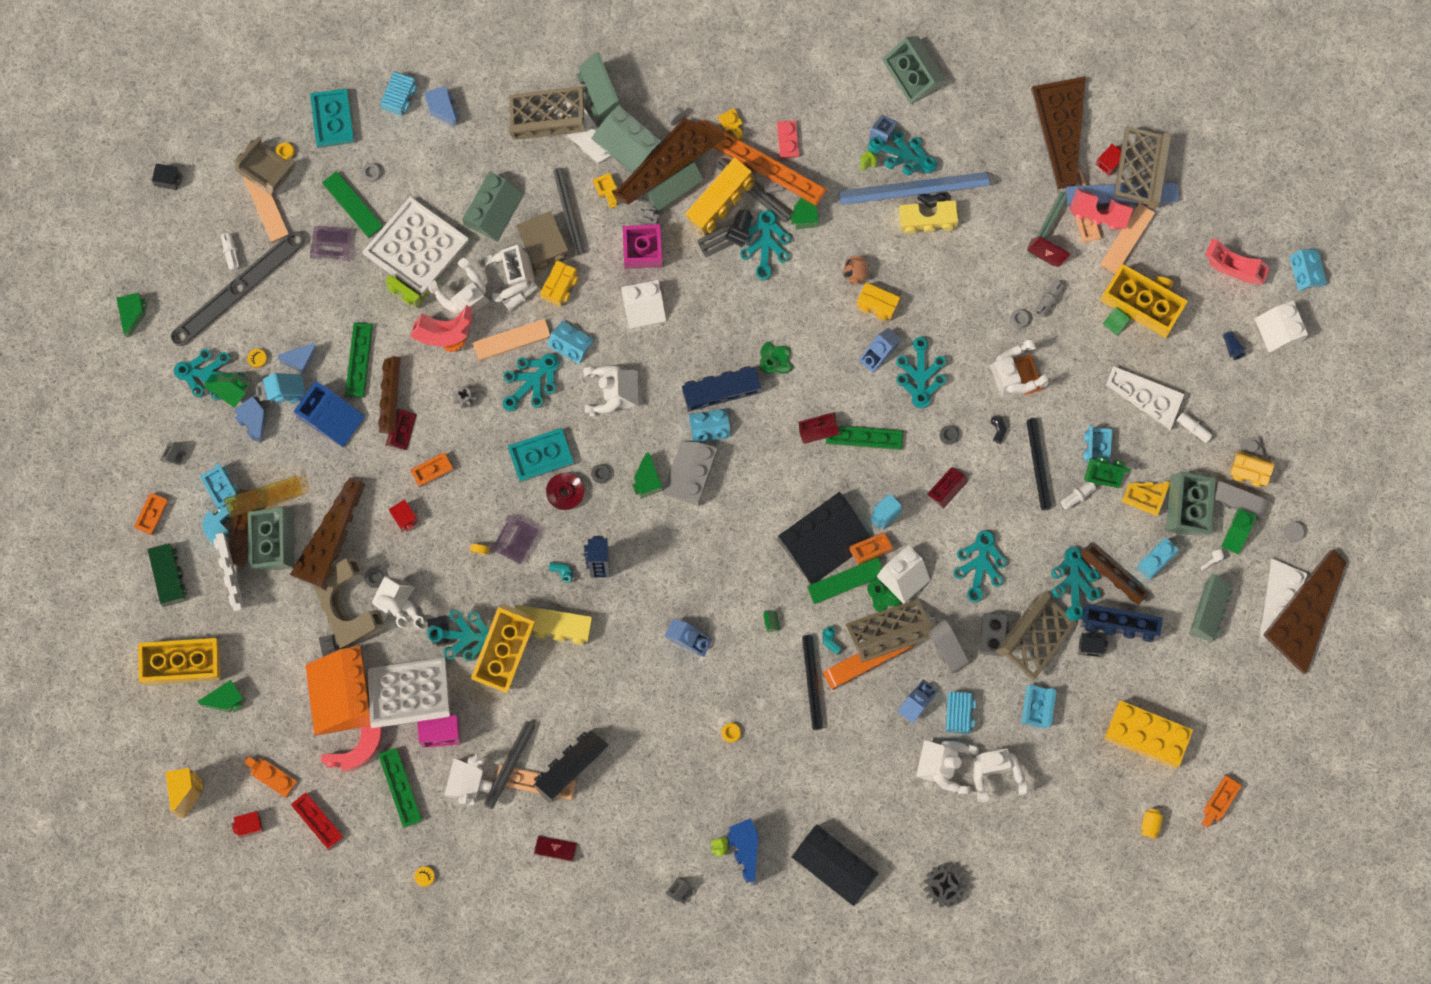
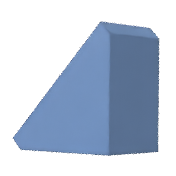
[869,115,898,144]
[277,343,317,374]

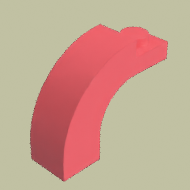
[1205,239,1270,285]
[410,305,473,346]
[321,726,382,772]

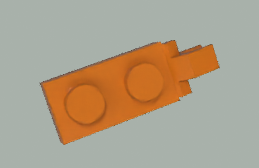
[244,756,297,798]
[1201,775,1242,828]

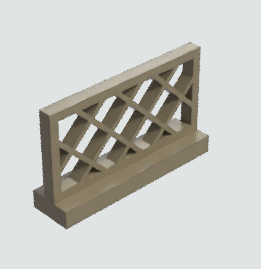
[509,86,586,140]
[1114,126,1171,209]
[996,591,1076,680]
[846,599,933,662]

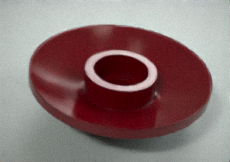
[546,473,584,510]

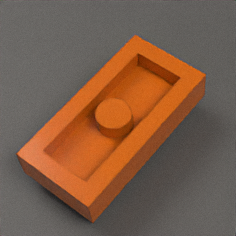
[410,452,453,488]
[134,493,169,536]
[849,532,893,565]

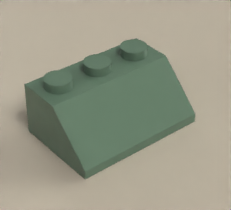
[882,36,947,104]
[577,52,619,121]
[591,105,661,173]
[644,161,703,211]
[463,171,524,242]
[1166,471,1216,535]
[248,507,294,570]
[1189,573,1232,642]

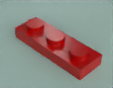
[290,792,344,850]

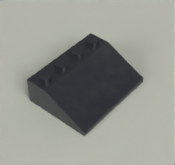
[777,491,871,584]

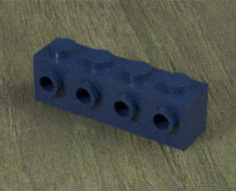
[682,366,761,412]
[584,536,610,578]
[1080,604,1163,642]

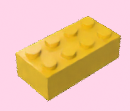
[685,157,755,235]
[1100,264,1188,338]
[471,603,538,693]
[138,638,221,685]
[1103,700,1193,769]

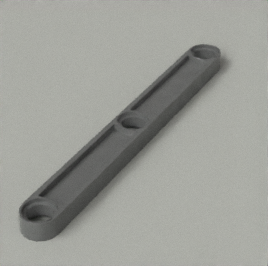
[171,231,304,347]

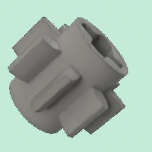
[637,206,660,225]
[253,382,273,404]
[453,384,476,409]

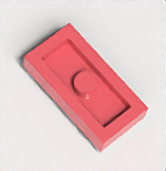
[777,121,799,159]

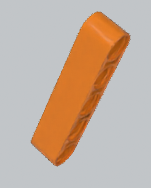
[823,644,915,690]

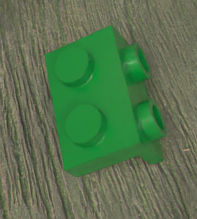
[1084,456,1131,489]

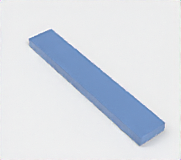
[1065,183,1179,206]

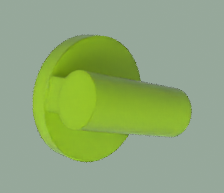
[860,150,878,170]
[711,837,730,857]

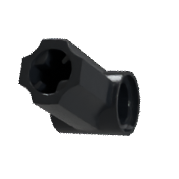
[725,209,753,247]

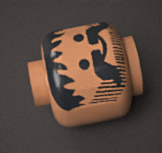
[843,256,869,284]

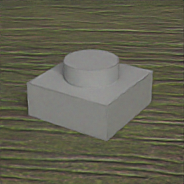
[762,176,784,194]
[1239,436,1263,457]

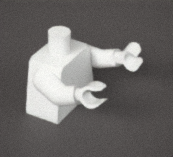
[484,245,535,302]
[428,258,490,317]
[990,340,1049,398]
[583,366,639,416]
[372,576,426,629]
[916,740,979,796]
[973,749,1028,802]
[444,754,493,805]

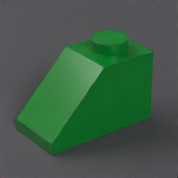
[790,198,819,230]
[116,293,147,338]
[203,373,252,408]
[632,452,662,499]
[1221,508,1256,555]
[197,680,245,712]

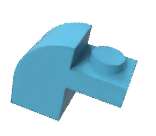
[203,504,235,546]

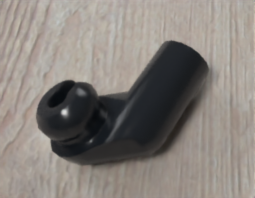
[917,192,946,208]
[990,416,1007,444]

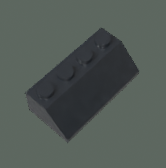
[533,731,609,803]
[792,824,879,906]

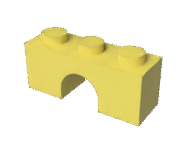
[898,200,958,234]

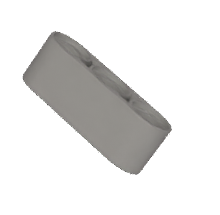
[1214,481,1268,520]
[928,620,968,674]

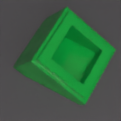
[1103,307,1130,336]
[763,610,781,633]

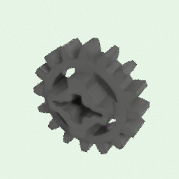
[923,864,966,908]

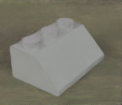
[662,441,717,506]

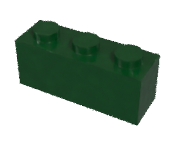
[147,543,188,607]

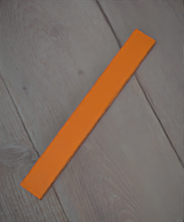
[699,119,827,206]

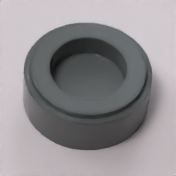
[939,425,959,445]
[591,464,610,484]
[365,568,384,588]

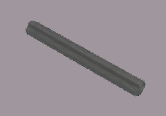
[716,158,790,223]
[553,168,585,256]
[484,721,535,809]

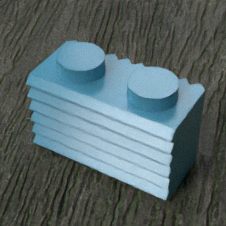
[380,71,418,116]
[263,373,306,404]
[871,494,902,530]
[1137,538,1179,580]
[945,692,976,734]

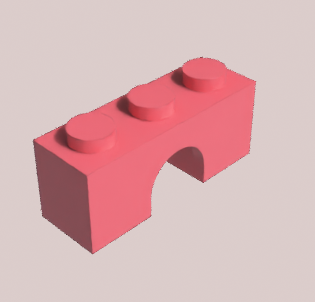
[1069,188,1133,230]

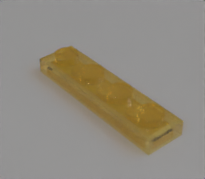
[224,476,303,518]

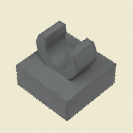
[160,443,186,465]
[319,634,340,657]
[665,878,693,904]

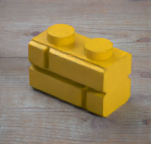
[540,261,579,307]
[856,282,901,321]
[1230,450,1274,487]

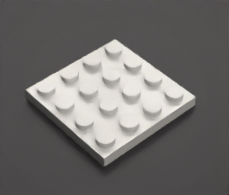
[363,197,469,296]
[368,657,450,728]

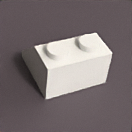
[621,280,666,329]
[1255,300,1308,353]
[877,545,930,604]

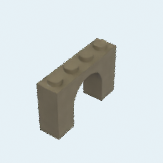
[313,558,386,649]

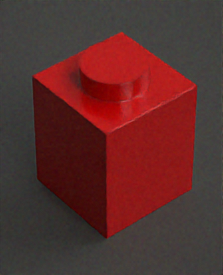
[1095,144,1126,176]
[388,499,418,532]
[232,811,263,838]

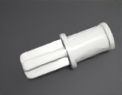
[220,233,239,270]
[503,281,538,312]
[1177,412,1213,443]
[1060,482,1097,510]

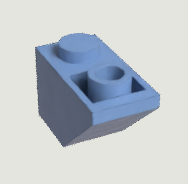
[424,86,459,126]
[859,328,902,373]
[234,396,266,443]
[665,619,712,657]
[898,680,938,723]

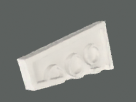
[544,94,612,164]
[1106,366,1184,430]
[213,532,244,611]
[1260,558,1307,639]

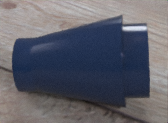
[1223,331,1247,360]

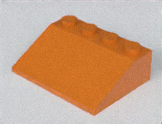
[305,646,371,736]

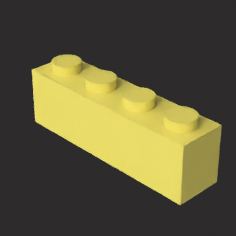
[515,604,592,645]

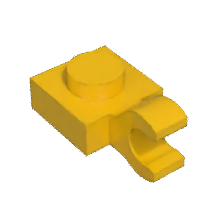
[718,108,743,141]
[593,173,617,209]

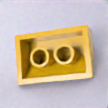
[165,768,204,818]

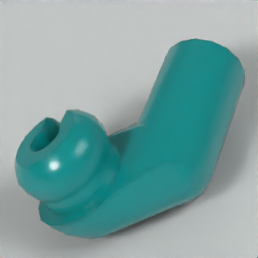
[549,562,574,583]
[822,626,843,655]

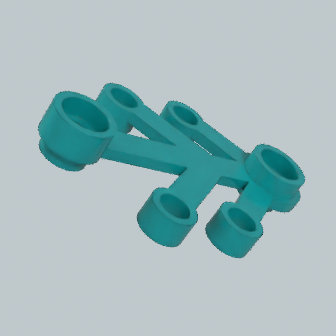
[867,130,938,176]
[740,210,790,281]
[896,337,946,409]
[174,349,247,401]
[502,354,559,412]
[953,530,1007,603]
[1051,547,1100,621]
[426,609,490,661]

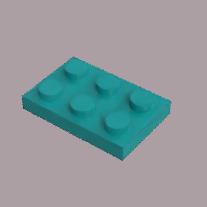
[310,88,354,148]
[507,428,574,483]

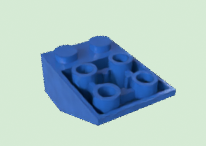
[293,381,365,448]
[726,818,758,886]

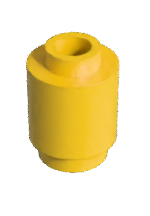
[1141,809,1164,839]

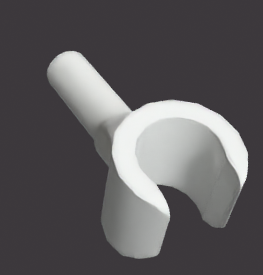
[1200,549,1224,571]

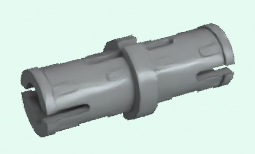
[1034,280,1064,317]

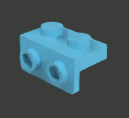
[1290,249,1327,291]
[547,321,594,364]
[689,409,731,442]
[1084,425,1112,466]
[200,463,239,509]
[1021,685,1057,728]

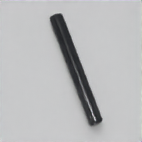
[1026,418,1051,511]
[802,635,823,730]

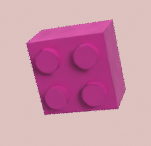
[622,224,662,269]
[417,713,461,748]

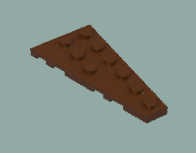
[1031,76,1086,190]
[613,118,725,205]
[290,477,365,591]
[1263,549,1347,674]

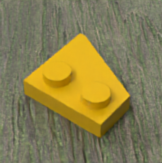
[1121,481,1170,516]

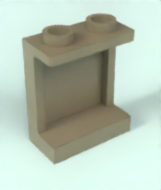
[235,137,295,196]
[516,211,569,270]

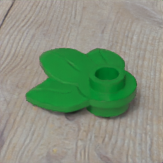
[760,341,793,374]
[867,580,902,612]

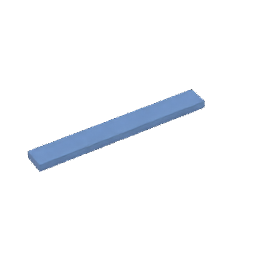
[838,172,990,205]

